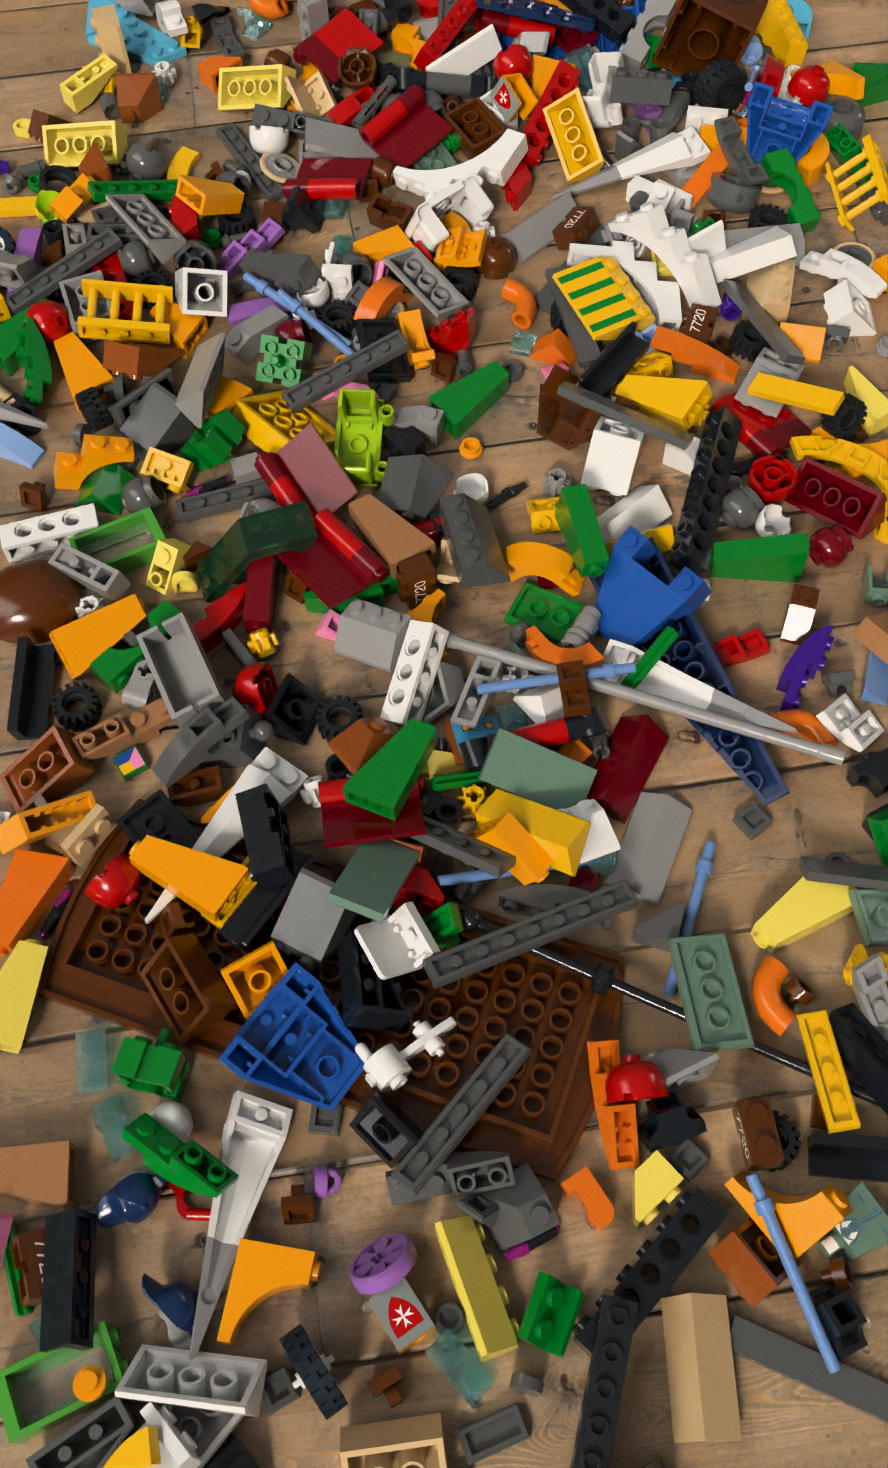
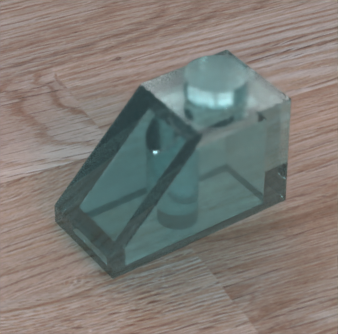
[562,45,593,92]

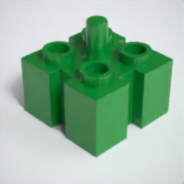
[255,334,313,387]
[179,408,246,472]
[111,1028,192,1102]

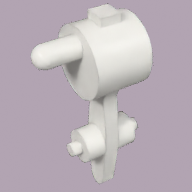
[355,1016,457,1093]

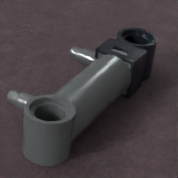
[640,71,700,143]

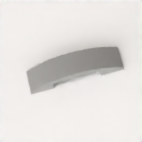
[852,953,888,1042]

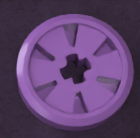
[349,1233,417,1294]

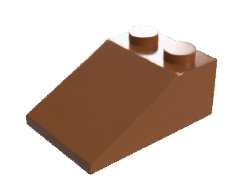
[103,340,184,380]
[0,725,95,813]

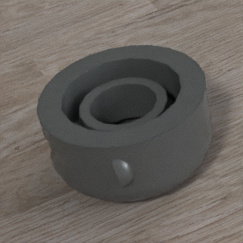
[822,96,865,140]
[706,172,763,214]

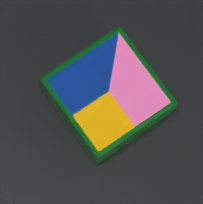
[112,745,149,781]

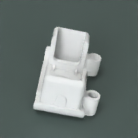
[578,52,625,128]
[405,174,494,256]

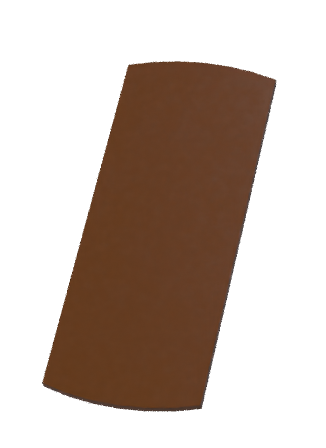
[38,799,624,1182]

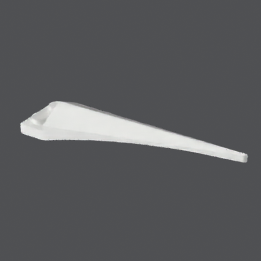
[145,747,308,924]

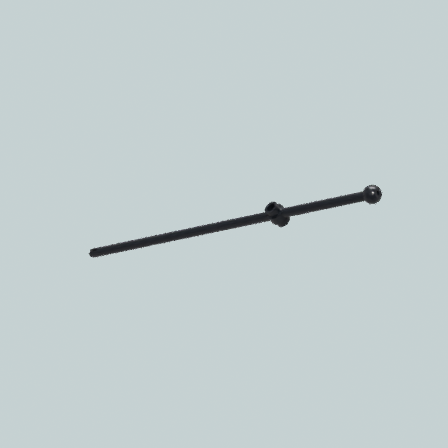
[461,910,881,1108]

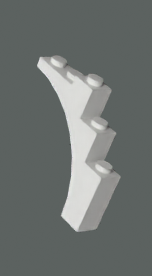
[393,129,528,198]
[608,202,722,308]
[567,241,682,332]

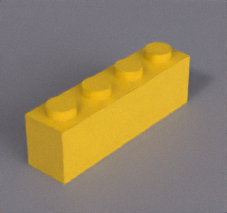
[755,0,809,67]

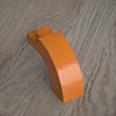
[353,277,412,320]
[525,625,605,669]

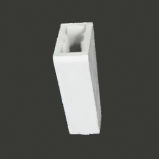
[709,226,797,284]

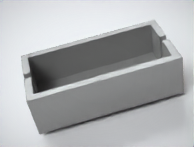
[136,612,227,729]

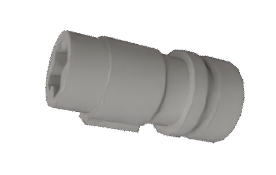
[560,606,601,648]

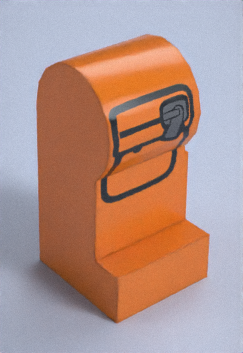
[559,1166,614,1231]

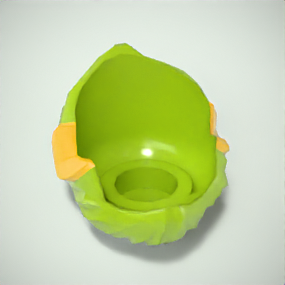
[34,190,59,223]

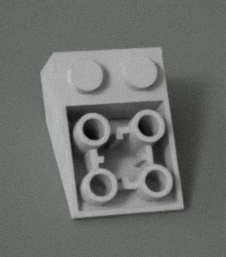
[734,347,806,418]

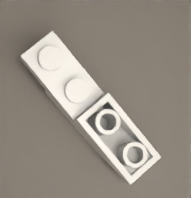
[625,182,676,260]
[799,248,888,299]

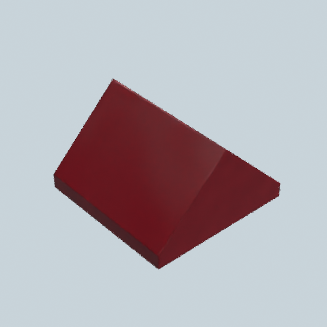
[553,25,599,58]

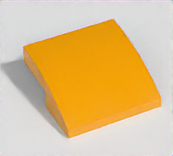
[435,226,488,267]

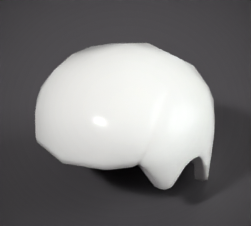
[296,278,329,309]
[453,473,489,505]
[755,503,792,537]
[150,1101,194,1143]

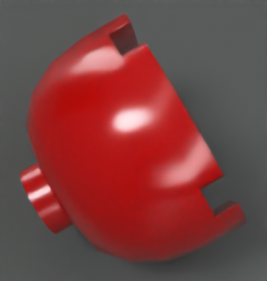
[493,44,534,83]
[787,65,830,107]
[26,301,72,346]
[748,455,798,504]
[232,662,279,714]
[84,852,141,909]
[605,1054,669,1104]

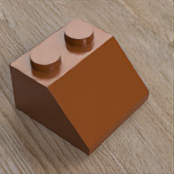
[709,1217,802,1308]

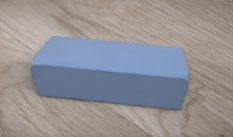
[860,651,888,706]

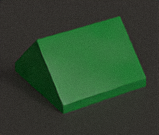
[75,463,135,516]

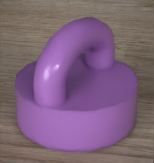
[313,1165,342,1198]

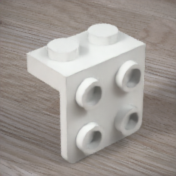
[685,103,729,133]
[322,242,354,305]
[354,901,441,980]
[135,1401,202,1468]

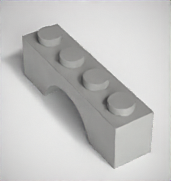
[619,0,677,69]

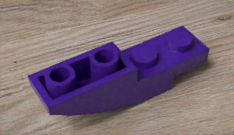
[776,625,835,711]

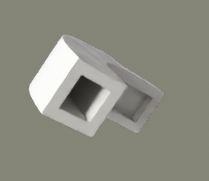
[155,0,188,37]

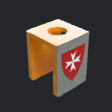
[489,73,538,122]
[368,1278,436,1356]

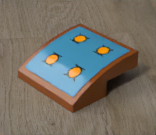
[443,713,502,766]

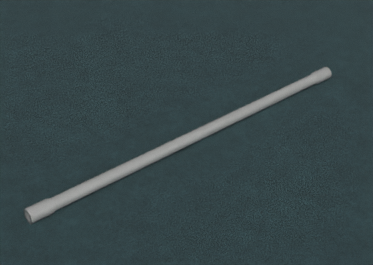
[445,632,846,766]

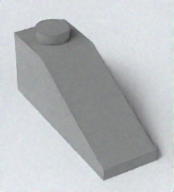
[225,304,289,367]
[383,405,445,446]
[48,542,131,602]
[450,655,504,730]

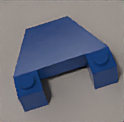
[595,526,712,648]

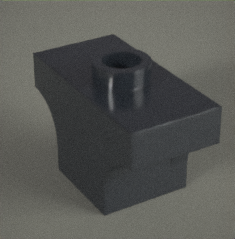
[281,185,324,234]
[382,426,426,457]
[846,748,888,798]
[637,1091,707,1153]
[809,1282,868,1361]

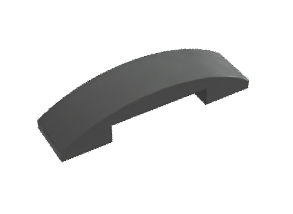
[209,15,245,57]
[714,116,770,186]

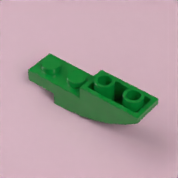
[823,123,873,186]
[16,317,52,409]
[303,573,400,614]
[122,1112,239,1198]

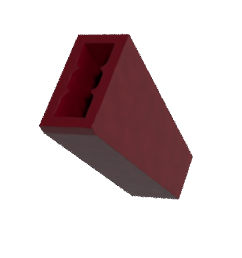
[243,532,281,634]

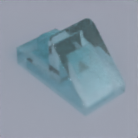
[237,6,274,41]
[91,1094,138,1163]

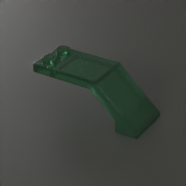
[196,501,318,603]

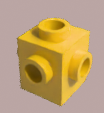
[176,16,203,48]

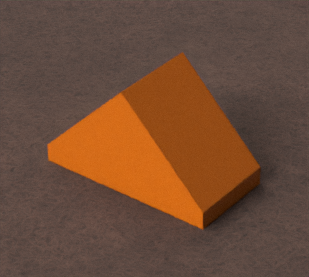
[530,328,576,368]

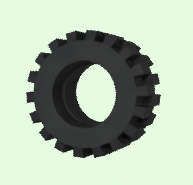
[693,58,748,114]

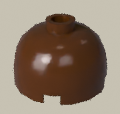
[337,46,378,91]
[474,237,516,280]

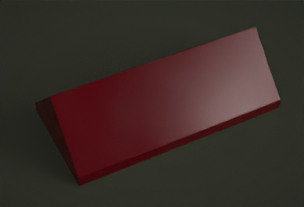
[784,456,886,540]
[586,714,669,824]

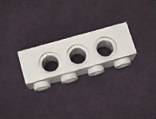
[0,503,101,563]
[380,620,449,727]

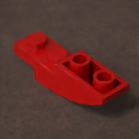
[757,54,785,97]
[325,85,393,128]
[193,582,246,654]

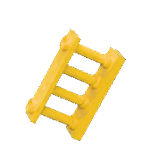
[825,134,888,232]
[77,279,173,345]

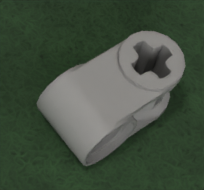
[122,660,159,709]

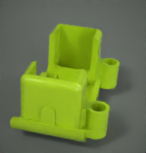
[334,388,395,488]

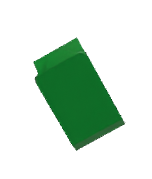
[422,902,464,949]

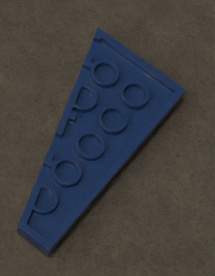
[476,0,597,33]

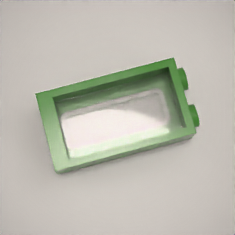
[68,507,166,575]
[0,1320,130,1445]

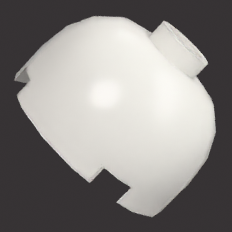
[249,126,289,155]

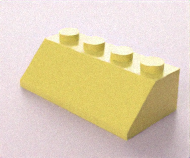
[218,64,296,111]
[42,120,128,168]
[435,1215,519,1363]

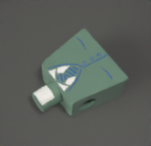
[817,1182,888,1261]

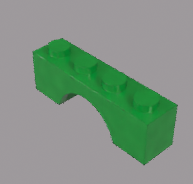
[761,148,821,234]
[90,600,181,694]

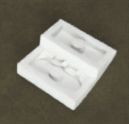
[816,693,885,752]

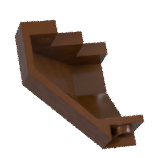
[537,364,639,450]

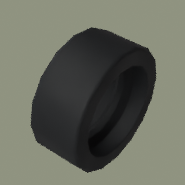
[38,165,77,193]

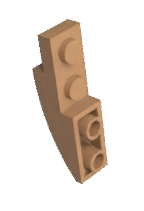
[71,697,174,760]

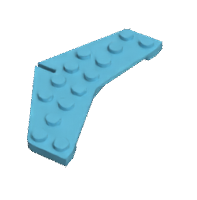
[85,0,187,66]

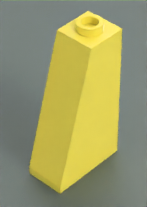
[750,876,858,953]
[0,939,48,1054]

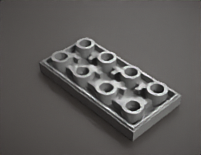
[304,117,380,161]

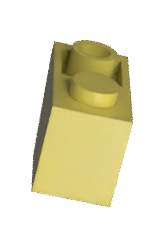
[145,538,191,595]
[632,1150,684,1228]

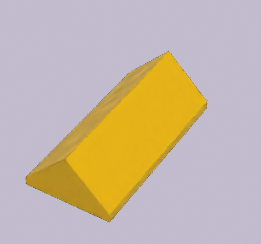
[543,88,605,183]
[475,789,592,876]

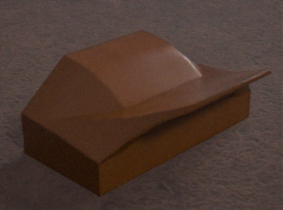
[168,765,225,807]

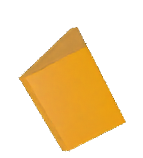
[778,322,826,364]
[220,941,288,1020]

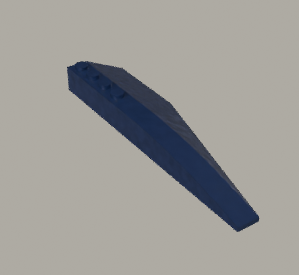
[589,537,790,806]

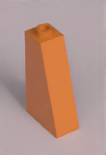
[0,848,76,957]

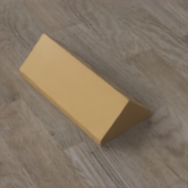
[661,1293,742,1443]

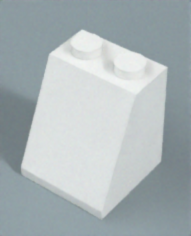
[175,267,227,317]
[581,416,645,496]

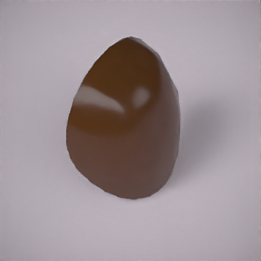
[0,557,80,645]

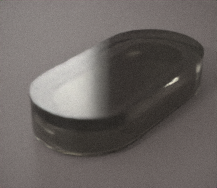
[426,852,457,899]

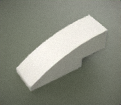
[625,175,693,214]

